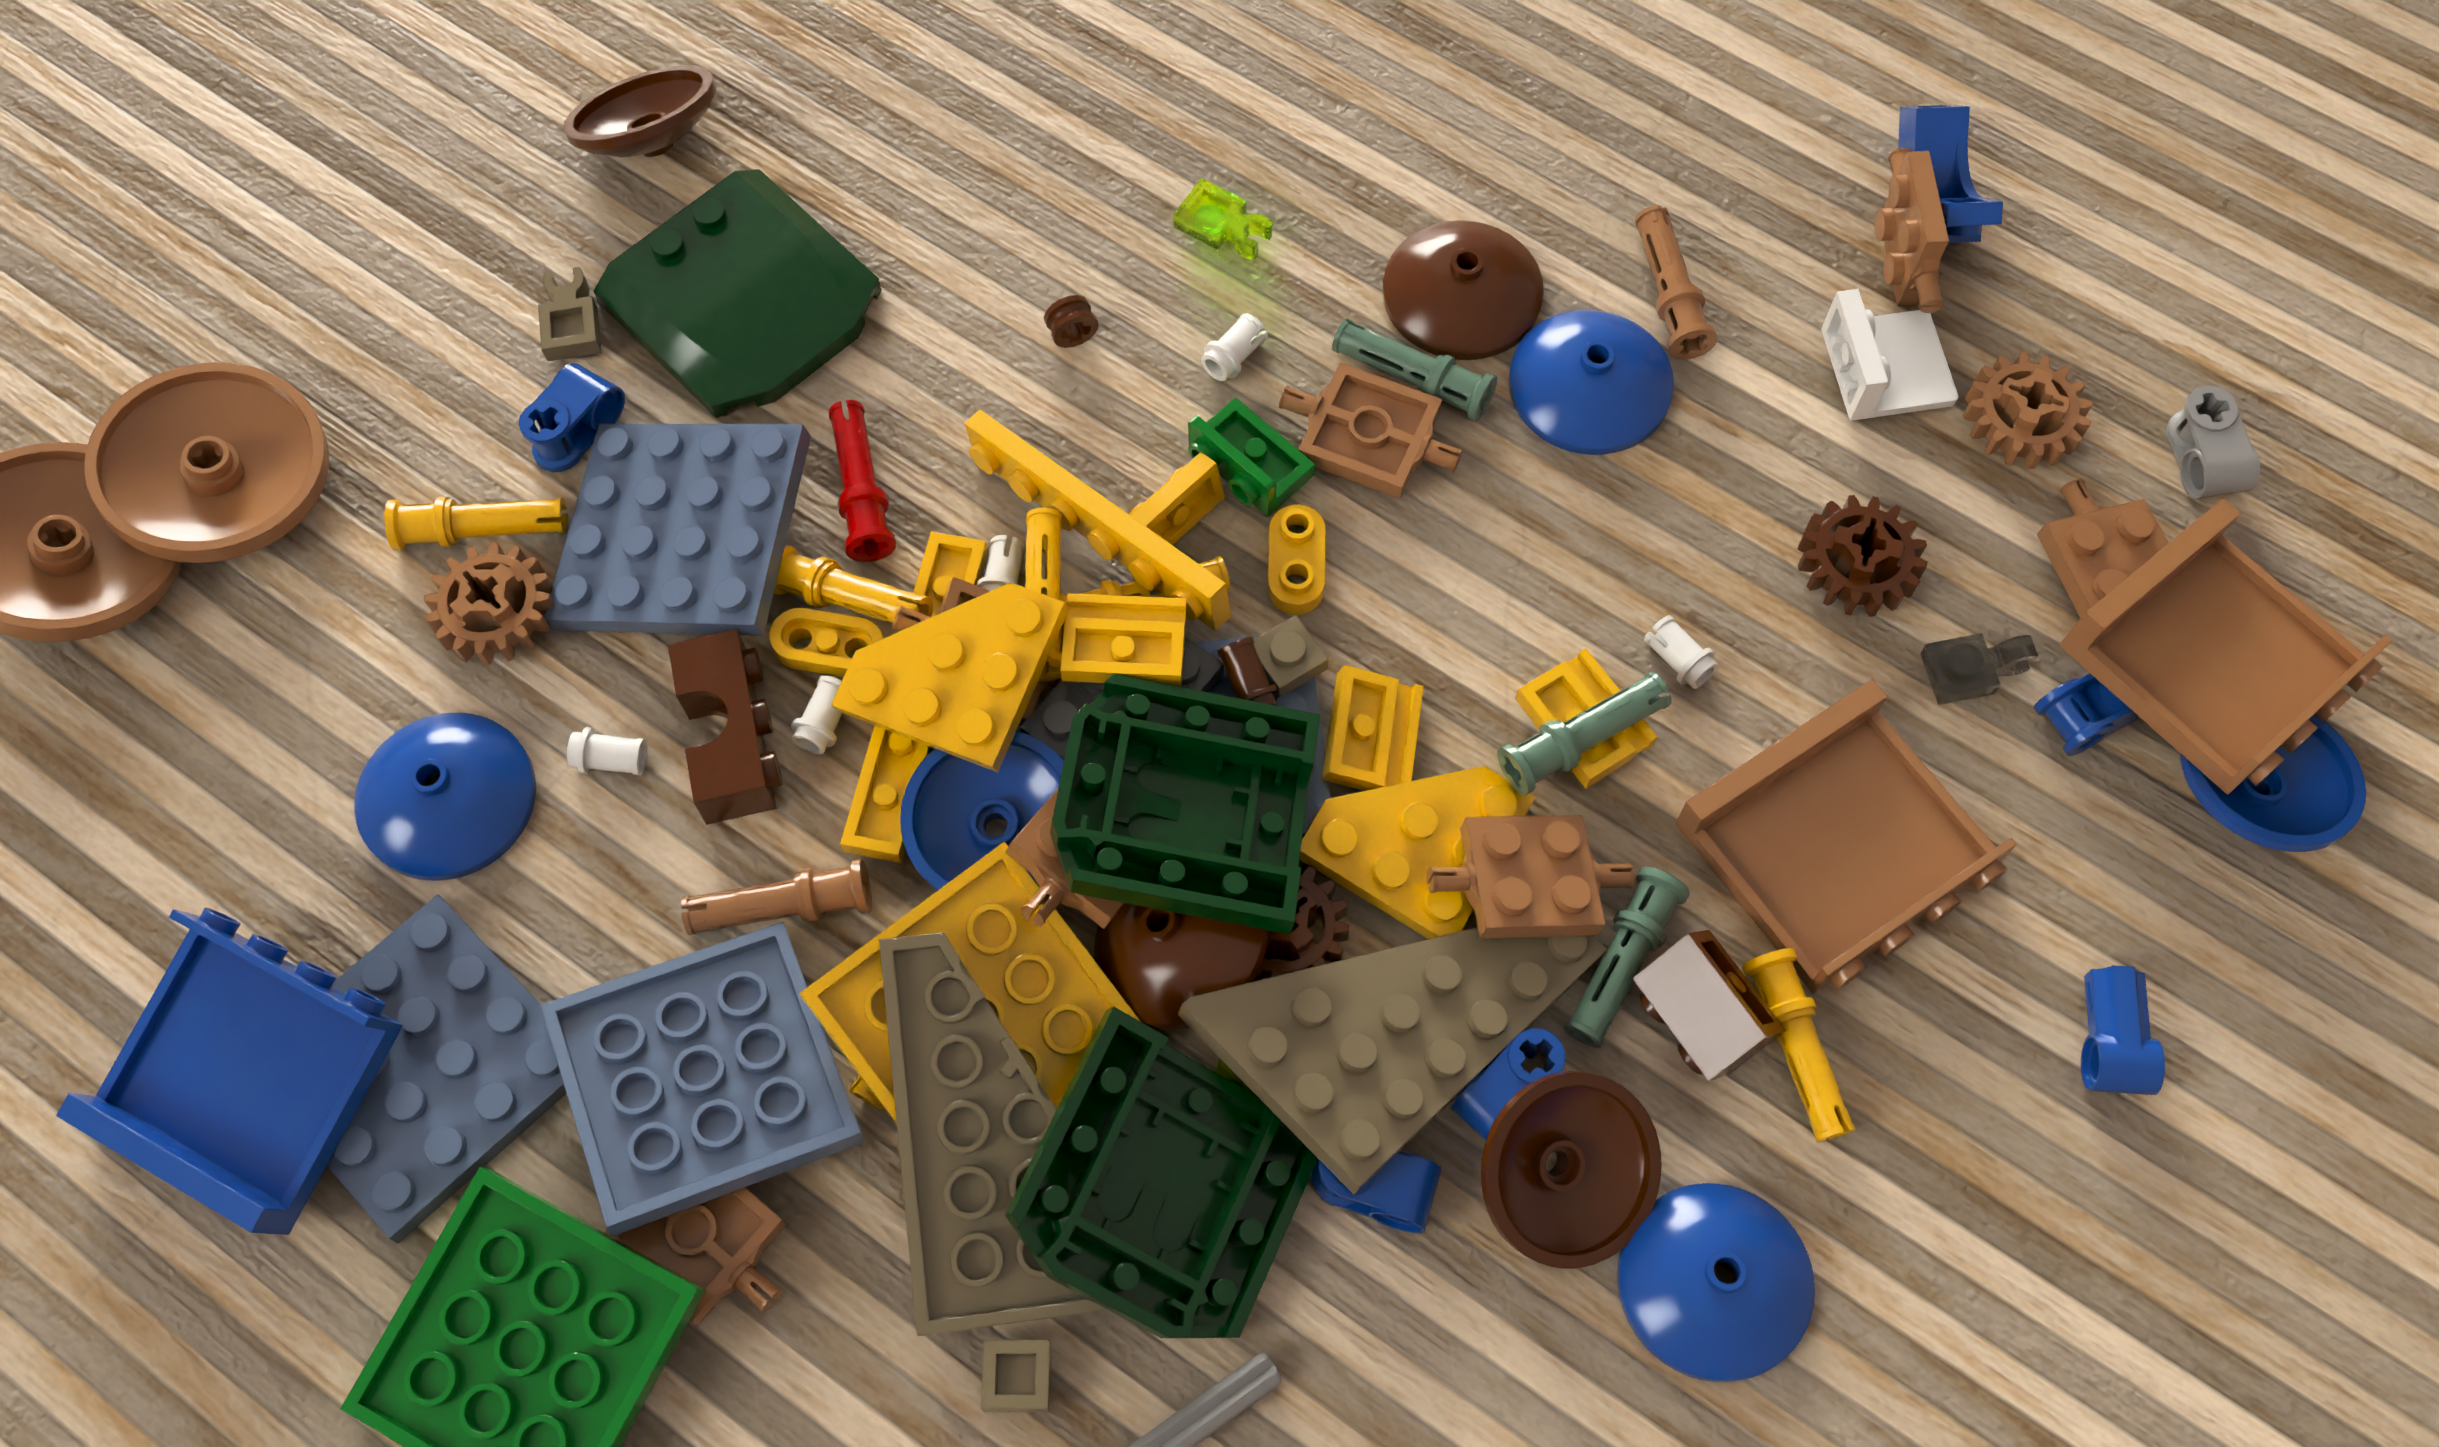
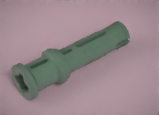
[1332,318,1497,422]
[1497,672,1672,796]
[1564,867,1690,1048]

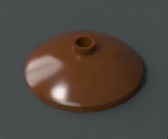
[563,65,716,157]
[1383,220,1544,360]
[1094,903,1268,1030]
[1481,1071,1662,1269]

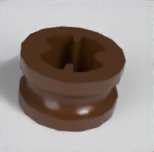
[1044,295,1099,348]

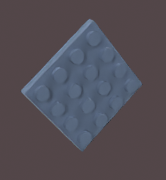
[544,424,811,636]
[327,894,567,1243]
[540,922,863,1237]

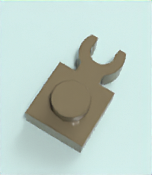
[538,267,602,362]

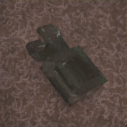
[1920,633,2038,705]

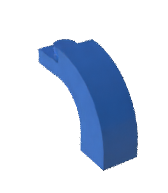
[1898,104,2003,243]

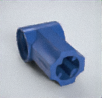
[2081,965,2165,1095]

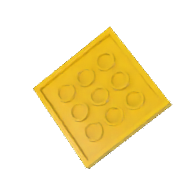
[799,841,1141,1125]

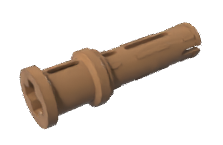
[1635,205,1718,360]
[681,858,872,935]

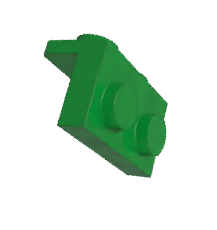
[1188,397,1315,517]

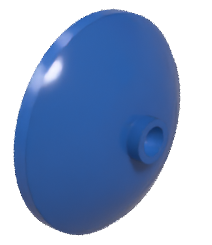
[1509,310,1674,455]
[354,712,536,881]
[2180,715,2366,852]
[900,731,1064,891]
[1617,1183,1815,1383]

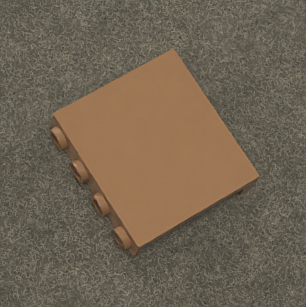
[2059,498,2393,795]
[1675,678,2017,994]

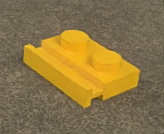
[1060,593,1187,687]
[1515,648,1658,789]
[1321,665,1424,791]

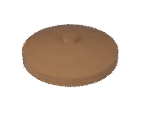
[84,362,329,563]
[0,442,183,642]

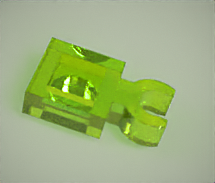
[1173,178,1273,260]

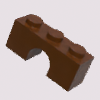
[668,629,783,825]

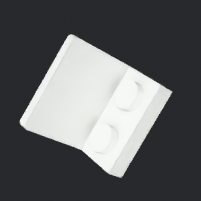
[1821,289,1959,421]

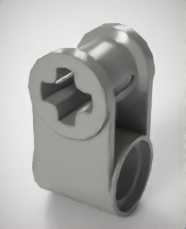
[2166,386,2260,499]

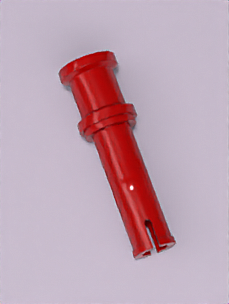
[829,400,896,562]

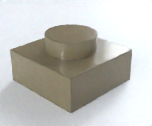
[1254,615,1329,698]
[981,1340,1052,1412]

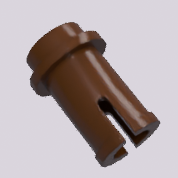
[1217,637,1278,705]

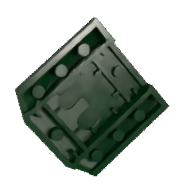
[593,169,882,418]
[1050,674,1320,934]
[1005,1007,1318,1338]

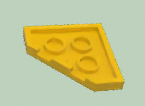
[831,582,1069,773]
[1299,766,1535,939]

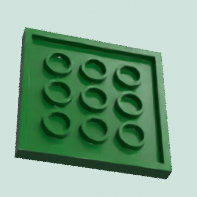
[340,1167,706,1447]

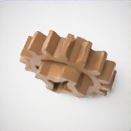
[1963,352,2092,469]
[424,542,554,665]

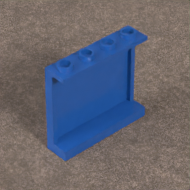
[56,908,403,1235]

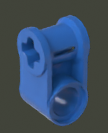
[518,363,625,472]
[2034,673,2139,756]
[1450,1028,1566,1140]
[1312,1152,1441,1233]

